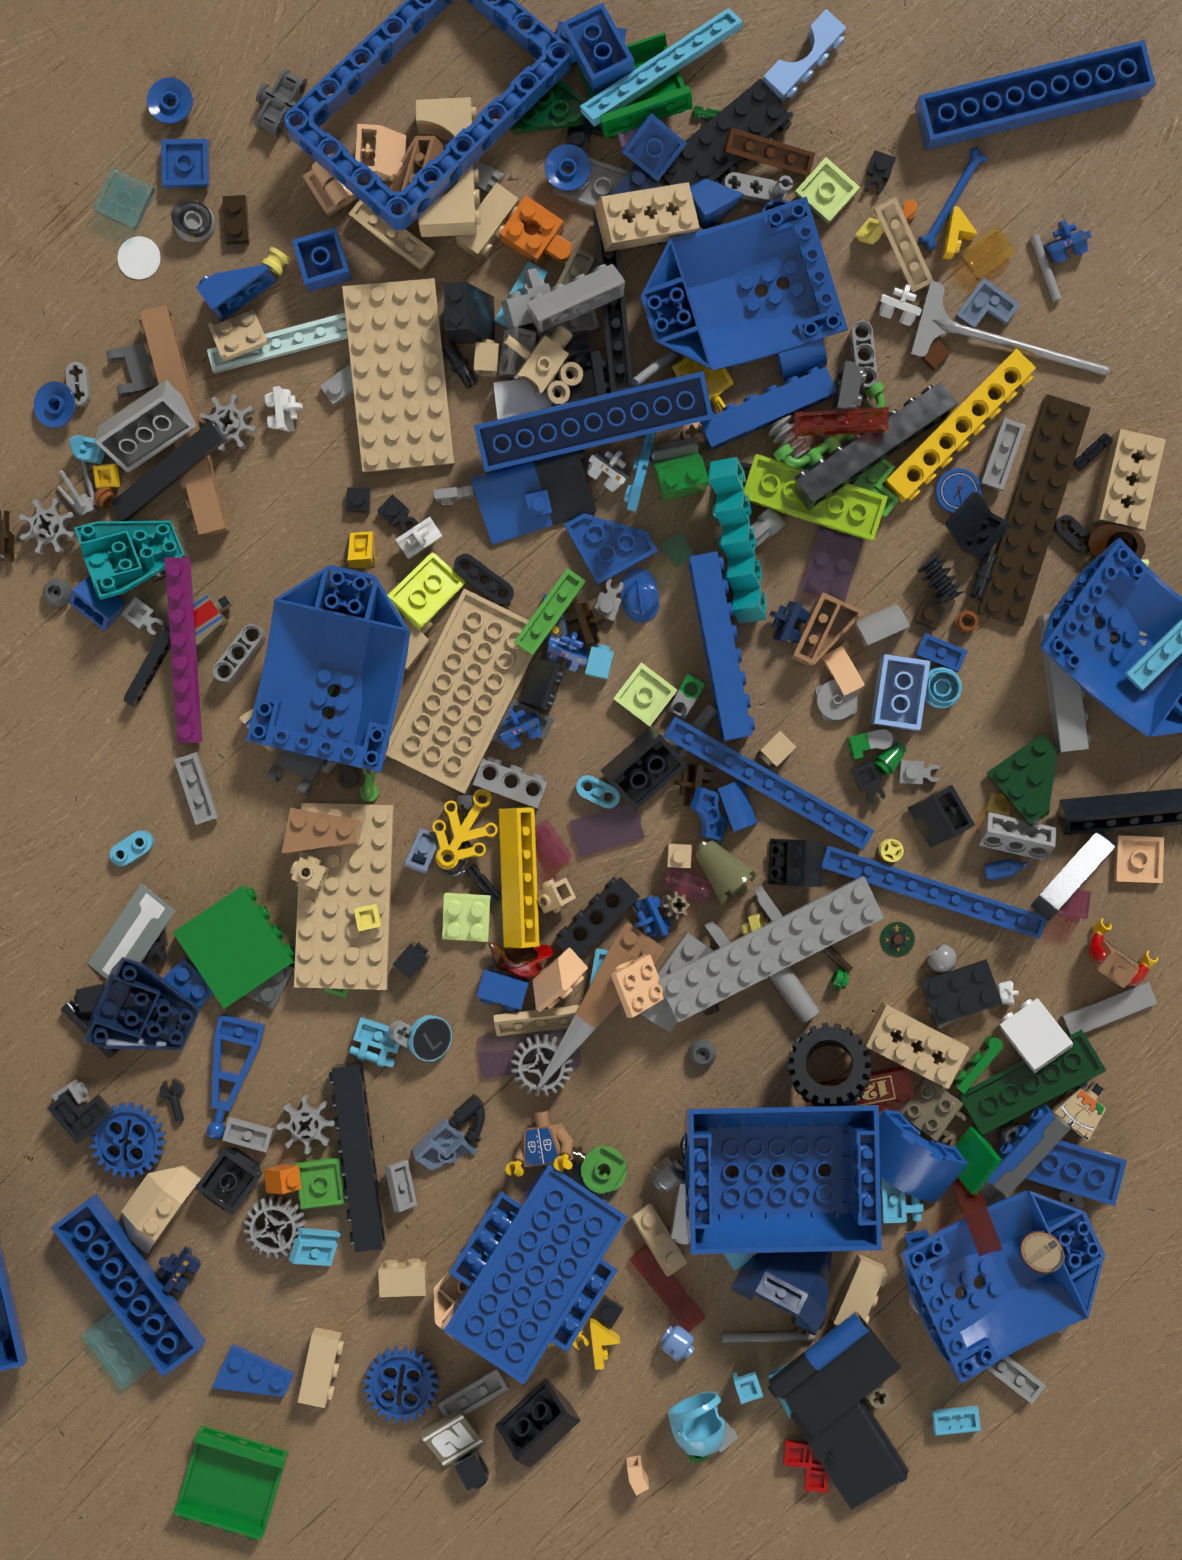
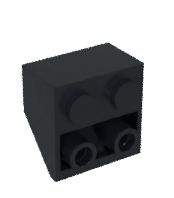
[520,657,564,711]
[907,785,975,848]
[768,838,823,887]

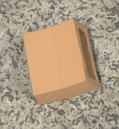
[627,1455,649,1496]

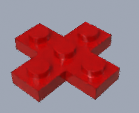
[783,1439,829,1493]

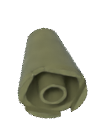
[695,840,758,905]

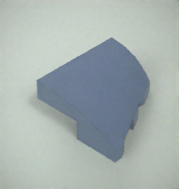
[412,1117,478,1171]

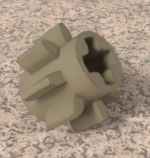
[659,891,690,920]

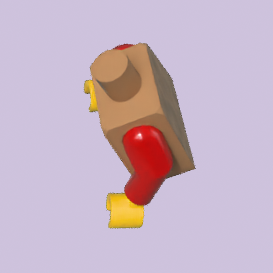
[1088,918,1158,988]

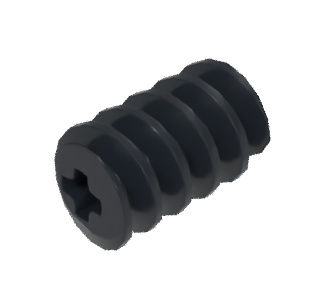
[917,552,965,604]

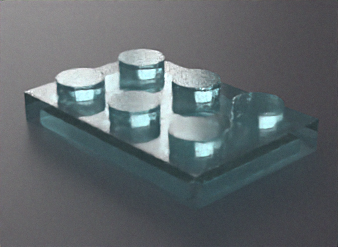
[81,1310,154,1390]

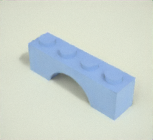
[763,9,846,104]

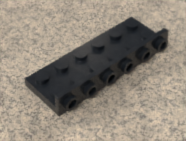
[661,78,794,186]

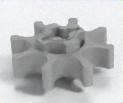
[199,394,258,452]
[19,498,77,555]
[277,1094,335,1154]

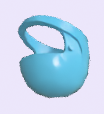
[667,1391,726,1457]

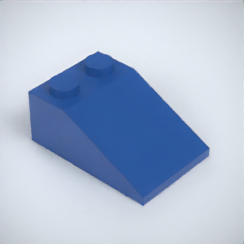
[561,3,635,95]
[196,264,277,322]

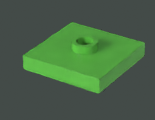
[295,1157,347,1210]

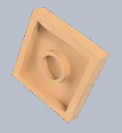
[1114,835,1164,883]

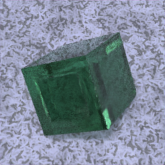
[660,532,695,567]

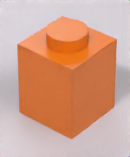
[264,1164,302,1194]

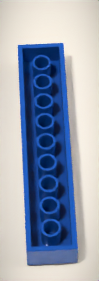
[914,40,1156,151]
[474,371,714,472]

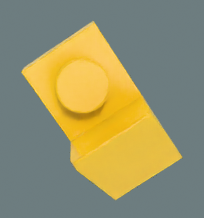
[942,206,977,260]
[348,531,376,569]
[590,1317,620,1370]

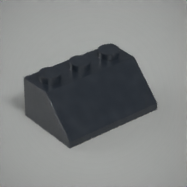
[600,725,687,811]
[496,1378,581,1468]

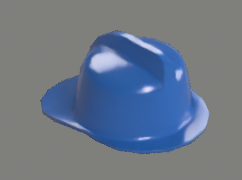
[621,568,659,623]

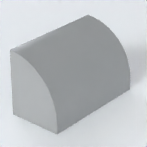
[854,604,910,647]

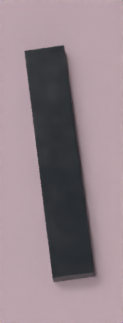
[111,420,227,521]

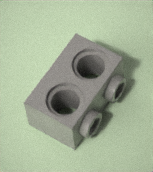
[498,327,536,380]

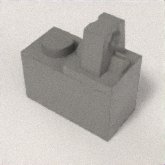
[501,268,551,329]

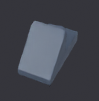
[404,828,439,874]

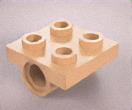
[303,155,362,217]
[610,954,666,1018]

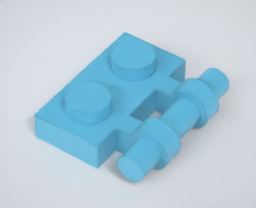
[349,1017,404,1068]
[880,1177,924,1223]

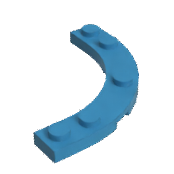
[624,380,659,511]

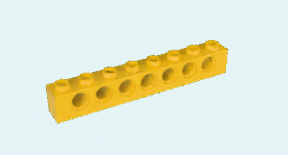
[883,348,1036,503]

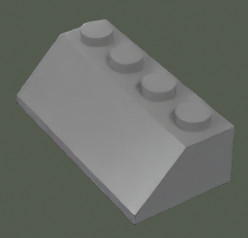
[527,264,625,334]
[94,380,196,473]
[640,931,713,1032]

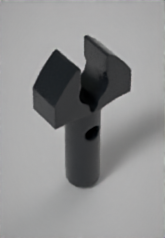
[159,1078,185,1123]

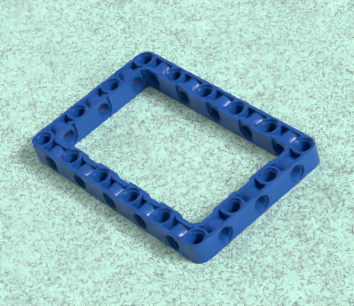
[284,0,571,230]

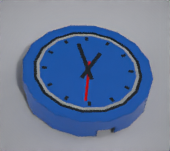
[935,468,982,514]

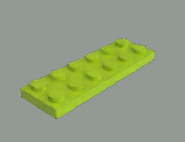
[744,454,888,542]

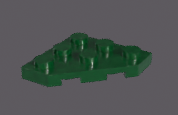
[498,80,588,135]
[987,733,1058,827]

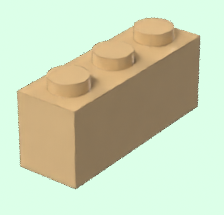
[456,183,520,261]
[831,1254,888,1325]
[298,1327,344,1408]

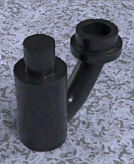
[449,1093,485,1144]

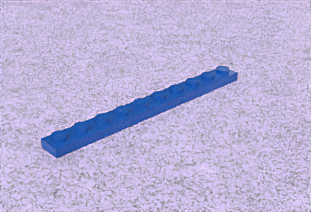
[663,716,874,850]
[822,845,1047,939]

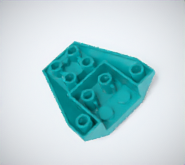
[74,521,185,600]

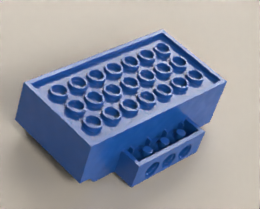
[441,1164,627,1385]

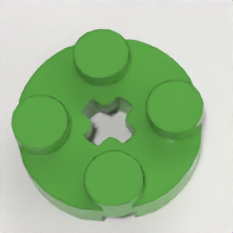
[581,1145,627,1193]

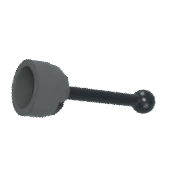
[456,794,474,849]

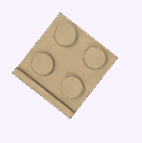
[208,309,268,362]

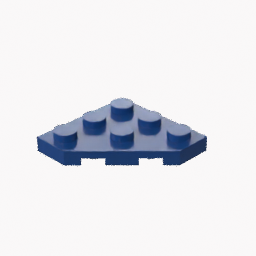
[564,513,658,586]

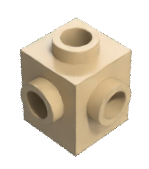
[290,855,329,891]
[537,878,576,914]

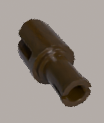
[0,510,14,562]

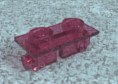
[535,819,573,869]
[663,867,712,903]

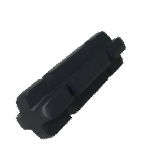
[1073,433,1113,471]
[466,864,502,904]

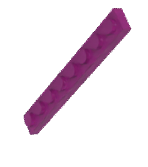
[165,557,202,743]

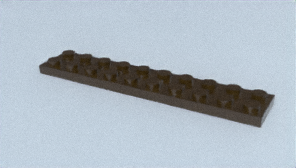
[977,394,1091,627]

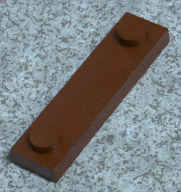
[723,128,816,177]

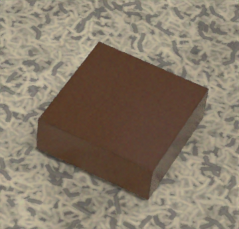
[920,338,951,370]

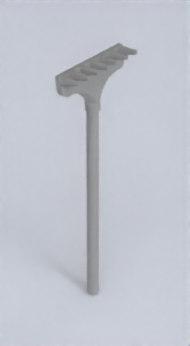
[909,280,1110,375]

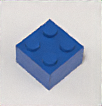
[292,227,353,292]

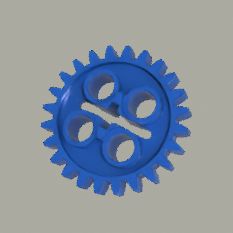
[89,1102,166,1178]
[363,1345,439,1423]

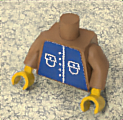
[505,1111,574,1177]

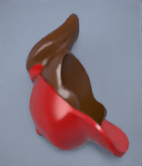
[488,942,553,978]

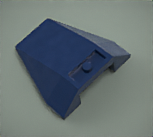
[84,957,201,1050]
[731,1251,832,1335]

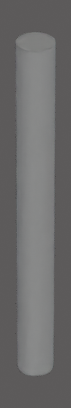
[722,1332,815,1343]

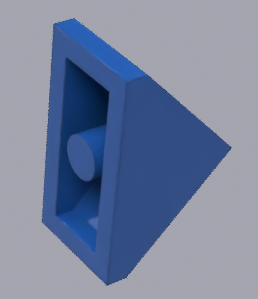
[690,178,744,229]

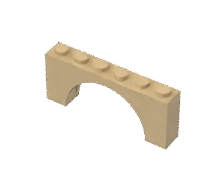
[416,97,481,237]

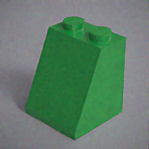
[650,453,709,503]

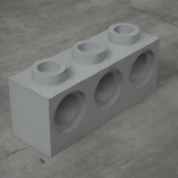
[473,756,548,809]
[978,812,1056,861]

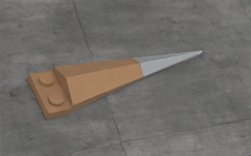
[538,922,666,1088]

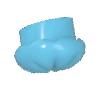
[925,667,962,709]

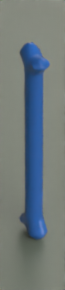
[918,148,988,251]

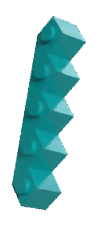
[707,457,767,624]

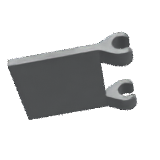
[106,341,159,397]
[267,750,325,797]

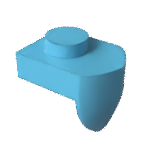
[69,435,105,465]

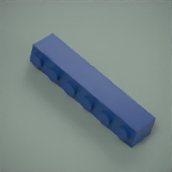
[698,367,837,452]

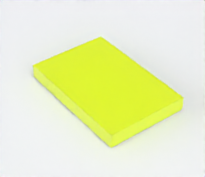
[388,552,466,630]

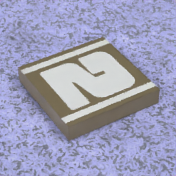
[420,1409,484,1467]

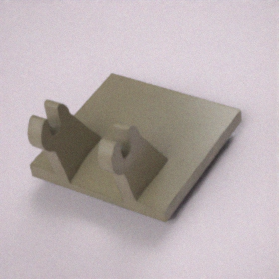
[901,1077,969,1142]

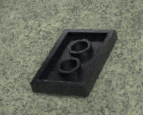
[920,959,1002,1026]

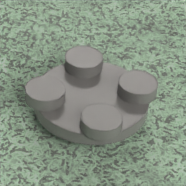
[815,680,857,721]

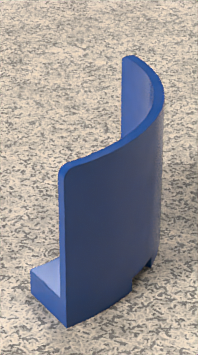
[879,1110,968,1202]

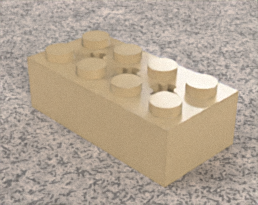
[594,182,700,252]
[1092,429,1166,533]
[862,1002,969,1089]

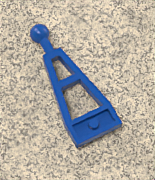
[206,1013,266,1140]

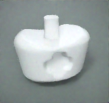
[997,981,1019,1006]

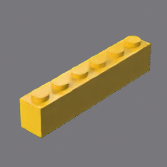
[499,808,539,948]

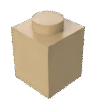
[474,339,500,377]
[759,731,796,767]
[666,843,692,868]

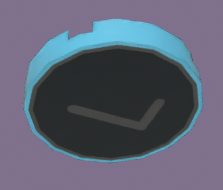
[408,1015,452,1062]

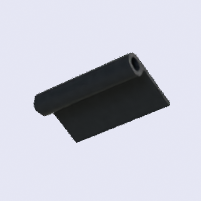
[790,1399,909,1510]

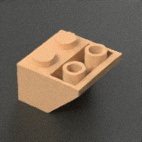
[355,124,407,182]
[533,947,588,1012]

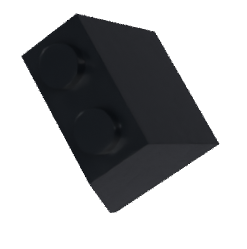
[444,282,495,344]

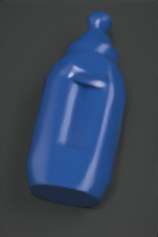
[984,859,1028,881]

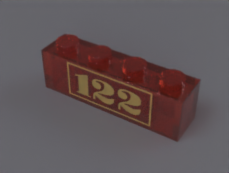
[818,1066,915,1107]

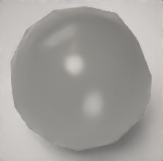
[928,944,957,973]

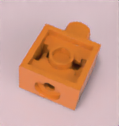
[499,195,572,267]

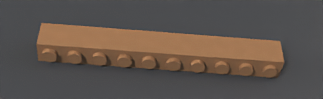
[138,305,230,538]

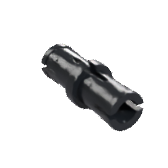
[442,342,478,389]
[969,552,998,600]

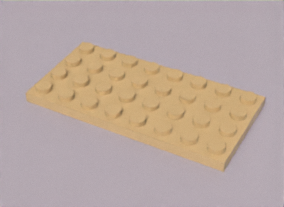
[342,278,454,473]
[386,589,533,794]
[294,803,394,990]

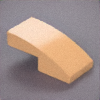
[821,646,865,696]

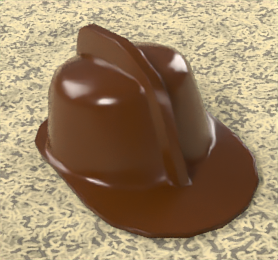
[1088,524,1146,559]

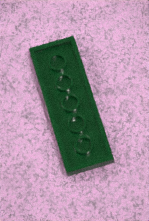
[959,1029,1107,1136]

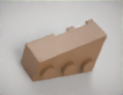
[389,136,445,213]
[790,592,864,667]
[281,808,363,855]

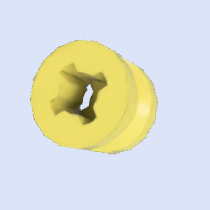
[261,247,290,276]
[878,839,904,862]

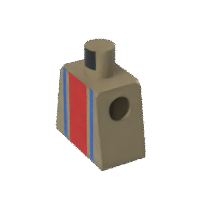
[193,593,233,647]

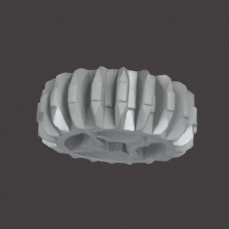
[511,1034,573,1097]
[243,1195,307,1259]

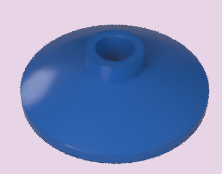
[147,77,193,124]
[545,144,591,191]
[34,381,76,428]

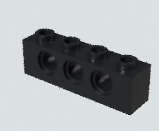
[556,876,640,958]

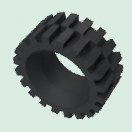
[788,1023,871,1106]

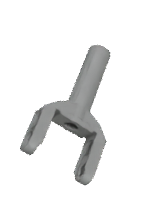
[704,886,820,1023]

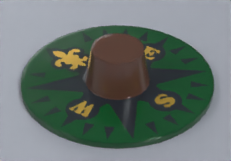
[880,922,915,956]

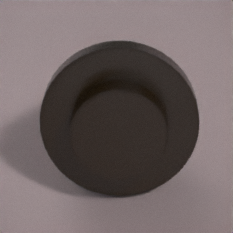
[337,766,361,789]
[570,1146,586,1169]

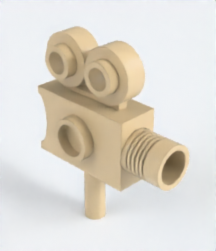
[504,325,583,405]

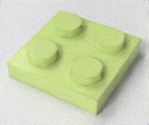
[794,157,860,224]
[613,662,677,727]
[442,893,491,942]

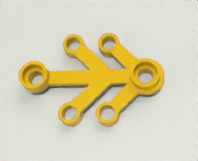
[432,789,498,870]

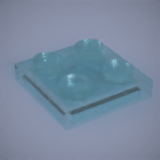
[92,167,155,231]

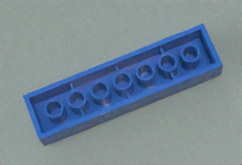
[687,551,755,742]
[51,1194,206,1377]

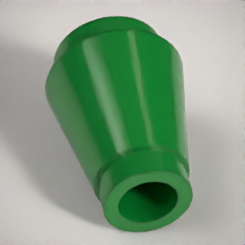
[874,742,907,776]

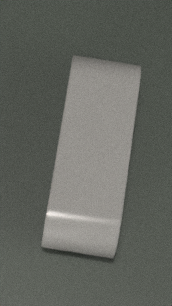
[849,321,878,392]
[213,624,266,683]

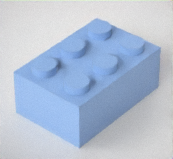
[870,654,930,731]

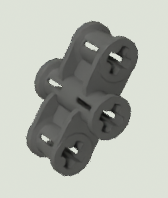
[255,68,307,139]

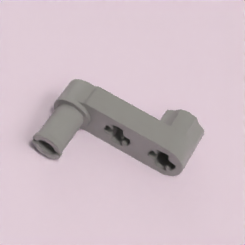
[720,172,793,204]

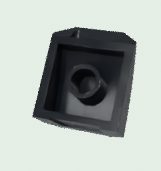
[195,1147,262,1216]

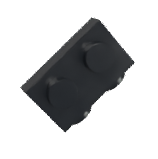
[556,351,610,404]
[945,491,1011,561]

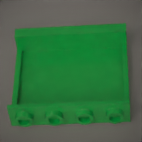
[578,32,693,139]
[173,885,295,1009]
[172,1425,289,1540]

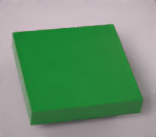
[955,1127,1002,1194]

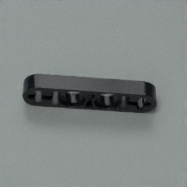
[123,624,171,707]

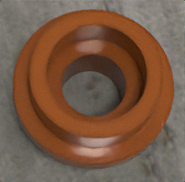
[93,487,115,509]
[955,610,979,634]

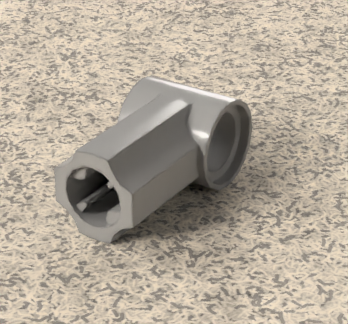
[751,508,786,548]

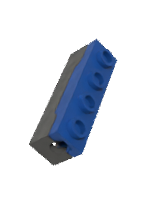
[987,1104,1070,1197]

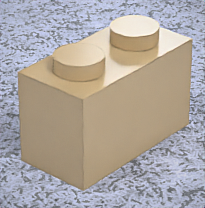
[378,1259,428,1298]

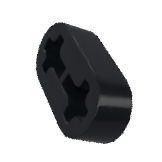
[1053,515,1091,553]

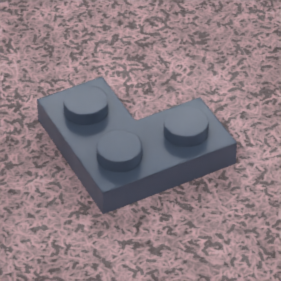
[955,277,1020,328]

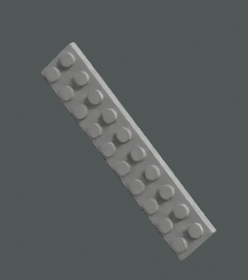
[658,876,884,1023]

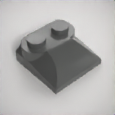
[830,361,866,417]

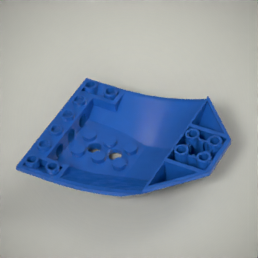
[641,196,848,370]
[1040,538,1182,737]
[246,565,410,773]
[901,1190,1105,1383]

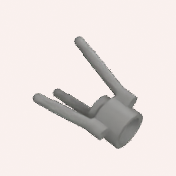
[57,461,97,518]

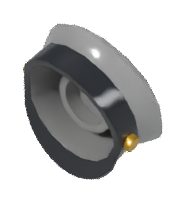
[171,200,215,242]

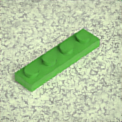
[514,568,586,657]

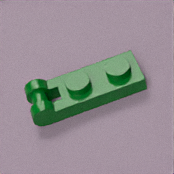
[953,1035,1003,1094]

